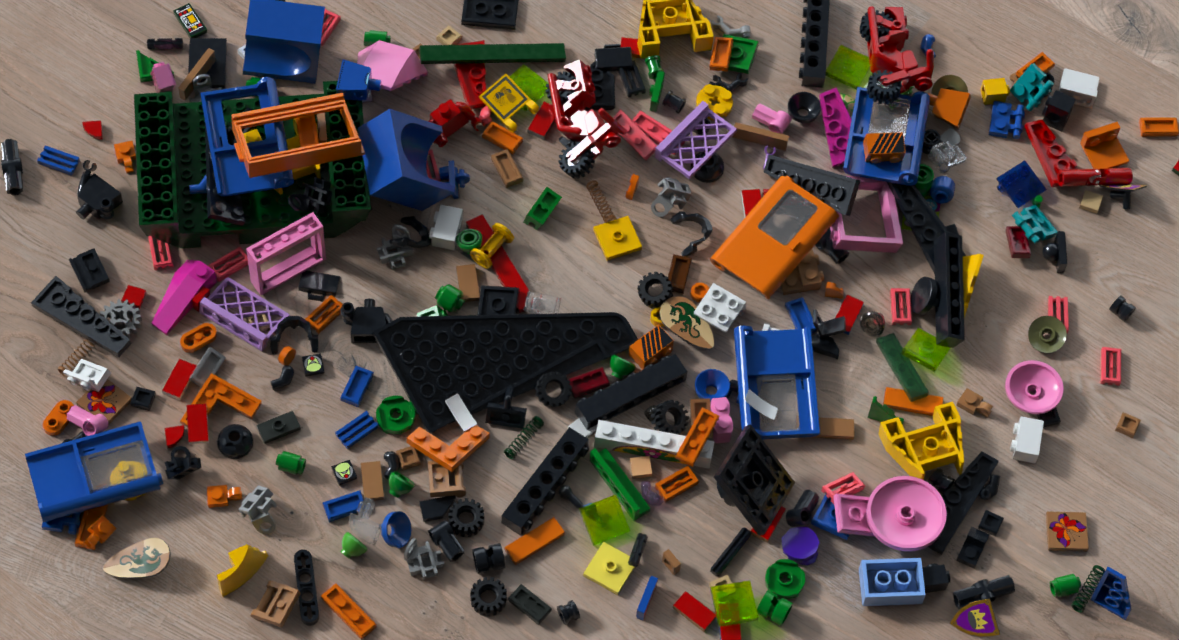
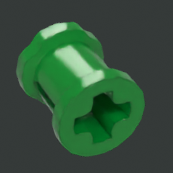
[645,55,665,80]

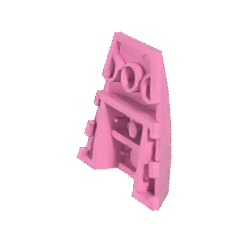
[357,40,428,91]

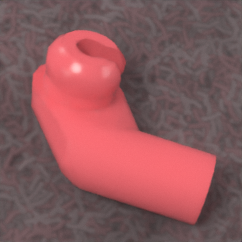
[479,106,492,125]

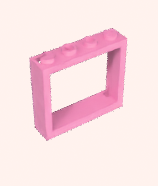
[830,176,903,253]
[246,212,326,296]

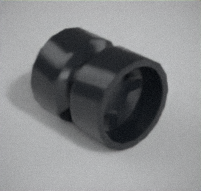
[472,543,505,574]

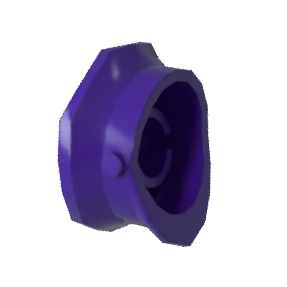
[781,527,820,565]

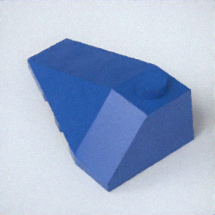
[1090,567,1131,620]

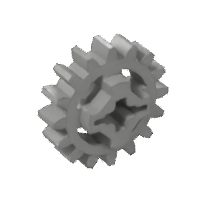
[100,299,142,338]

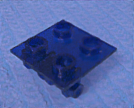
[996,160,1047,208]

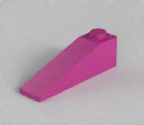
[152,260,217,335]

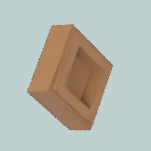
[1115,412,1141,438]
[396,446,421,471]
[662,549,681,575]

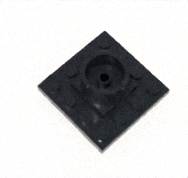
[714,424,795,536]

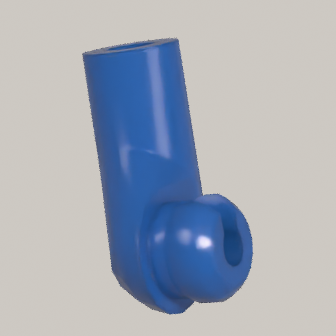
[189,175,207,195]

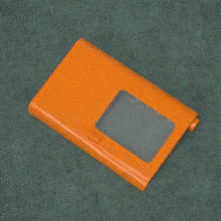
[710,176,839,300]

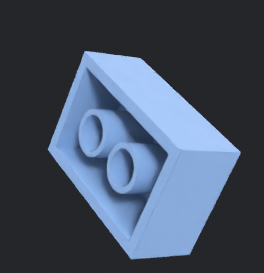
[859,558,925,606]

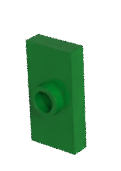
[649,71,665,112]

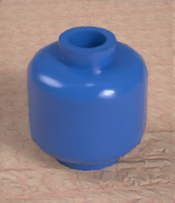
[930,176,955,204]

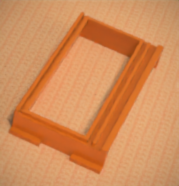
[231,93,365,178]

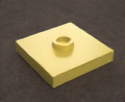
[583,542,635,595]

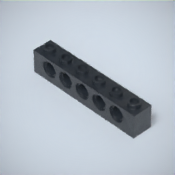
[799,0,830,88]
[501,427,589,536]

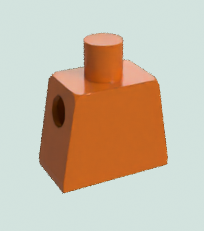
[928,88,971,129]

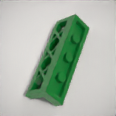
[590,448,651,521]

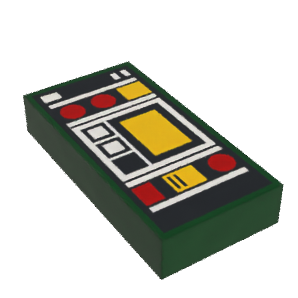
[173,3,207,38]

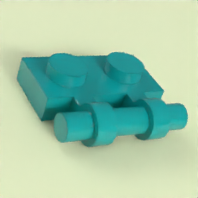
[1010,63,1054,111]
[1012,205,1058,244]

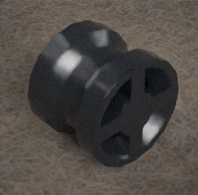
[557,600,580,625]

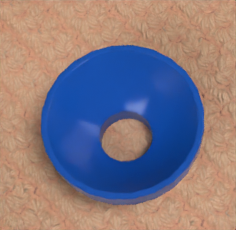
[695,369,730,403]
[381,511,412,548]

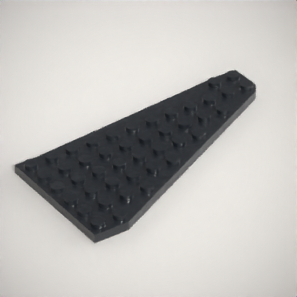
[372,312,638,434]

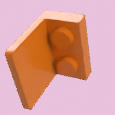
[1080,122,1129,169]

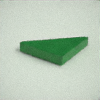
[136,50,175,82]
[868,396,904,425]

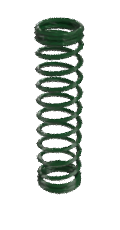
[504,416,544,459]
[1071,565,1105,612]

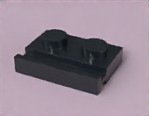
[69,248,110,293]

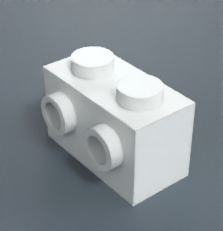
[429,205,463,250]
[1010,416,1044,463]

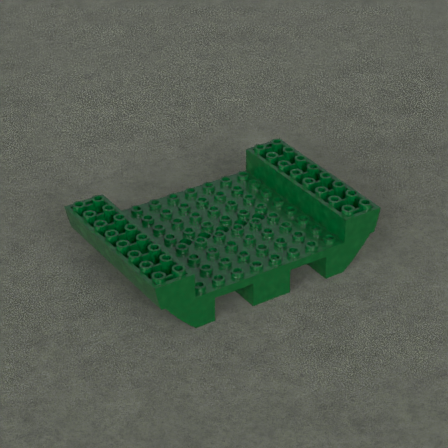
[134,81,371,249]

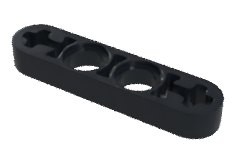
[294,549,319,626]

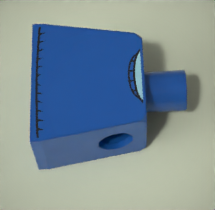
[336,60,381,100]

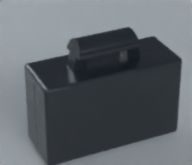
[594,44,633,71]
[298,271,340,302]

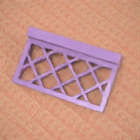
[655,101,737,179]
[199,277,290,351]

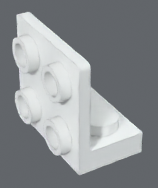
[1059,68,1099,108]
[694,283,746,333]

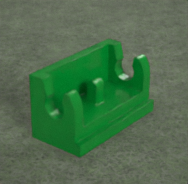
[523,187,562,230]

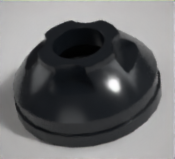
[787,92,821,123]
[690,151,724,183]
[217,424,253,459]

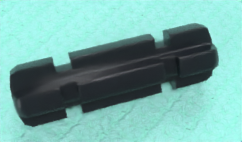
[147,38,183,49]
[628,533,648,567]

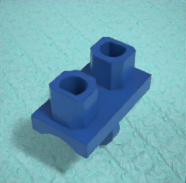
[439,160,470,199]

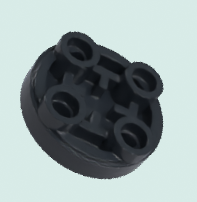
[910,276,939,315]

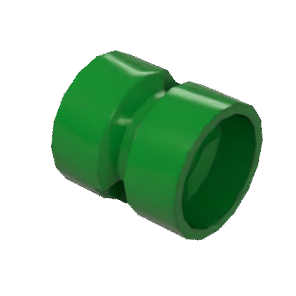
[914,164,934,197]
[756,590,793,626]

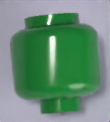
[435,284,465,313]

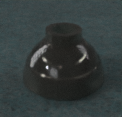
[860,311,886,337]

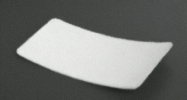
[745,389,778,420]
[445,394,477,431]

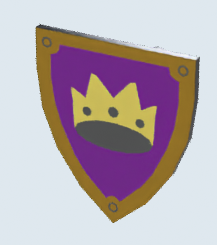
[1099,184,1147,209]
[950,598,1000,637]

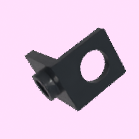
[813,309,846,338]

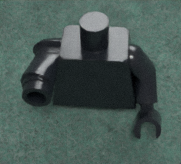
[76,160,123,220]
[340,298,393,343]

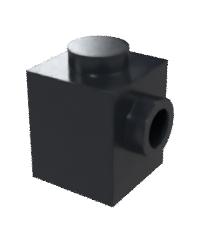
[922,563,951,593]

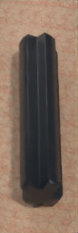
[710,527,751,577]

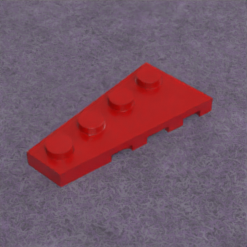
[1024,120,1078,187]

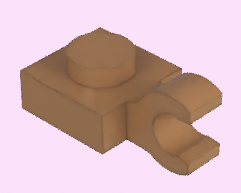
[956,388,993,418]

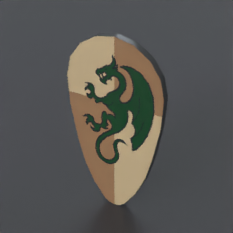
[659,296,714,350]
[103,538,171,579]

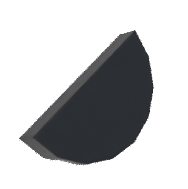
[811,333,839,360]

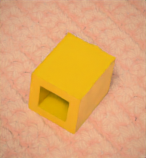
[980,78,1010,105]

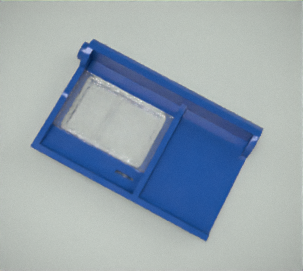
[843,87,930,186]
[734,325,820,440]
[25,421,164,523]

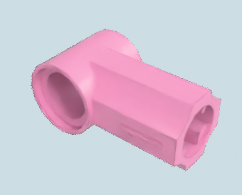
[752,104,792,134]
[67,405,108,436]

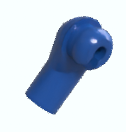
[920,34,936,58]

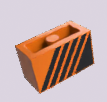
[863,132,906,163]
[629,325,674,370]

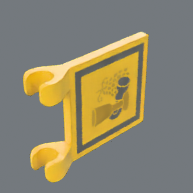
[479,74,539,133]

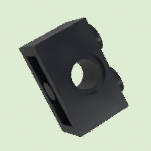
[1042,90,1076,132]

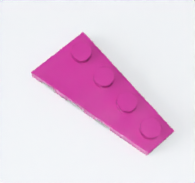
[819,87,851,168]

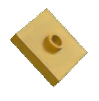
[593,216,642,261]

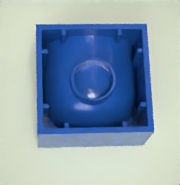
[243,0,325,84]
[358,109,455,211]

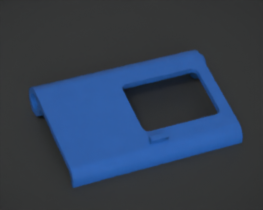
[200,77,294,196]

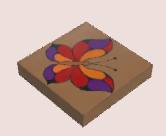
[76,379,132,425]
[1046,511,1089,552]

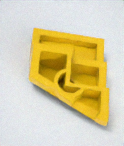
[217,544,268,597]

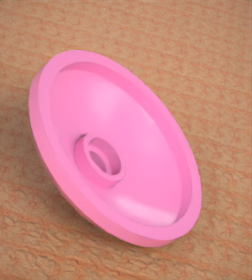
[1005,360,1064,414]

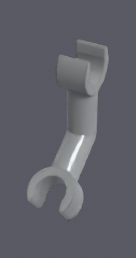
[711,15,750,38]

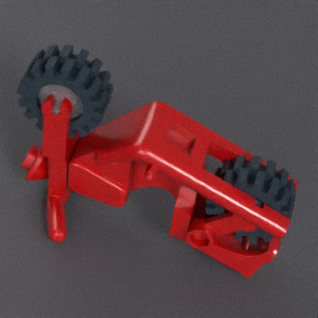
[859,6,934,105]
[545,60,627,179]

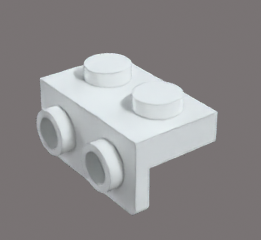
[63,359,111,392]

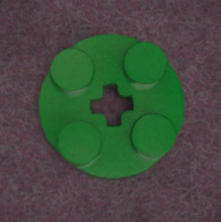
[376,395,415,434]
[765,559,805,599]

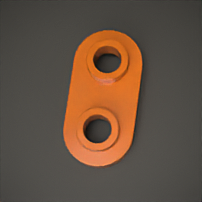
[180,323,217,353]
[43,400,74,436]

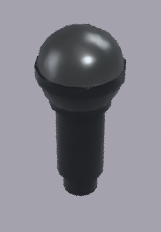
[559,485,584,510]

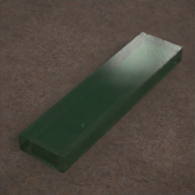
[876,333,929,402]

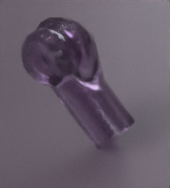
[641,481,663,506]

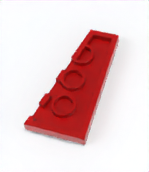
[454,40,486,109]

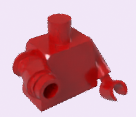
[428,99,485,148]

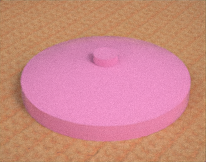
[866,476,947,551]

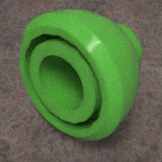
[340,532,367,559]

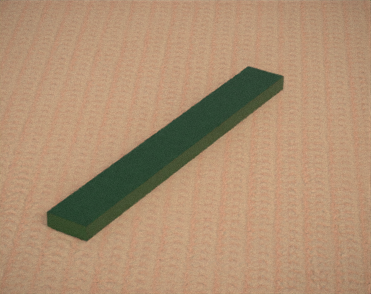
[419,43,566,64]

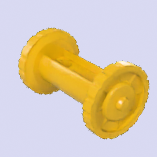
[470,223,514,269]

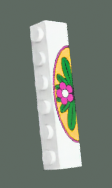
[594,420,714,469]

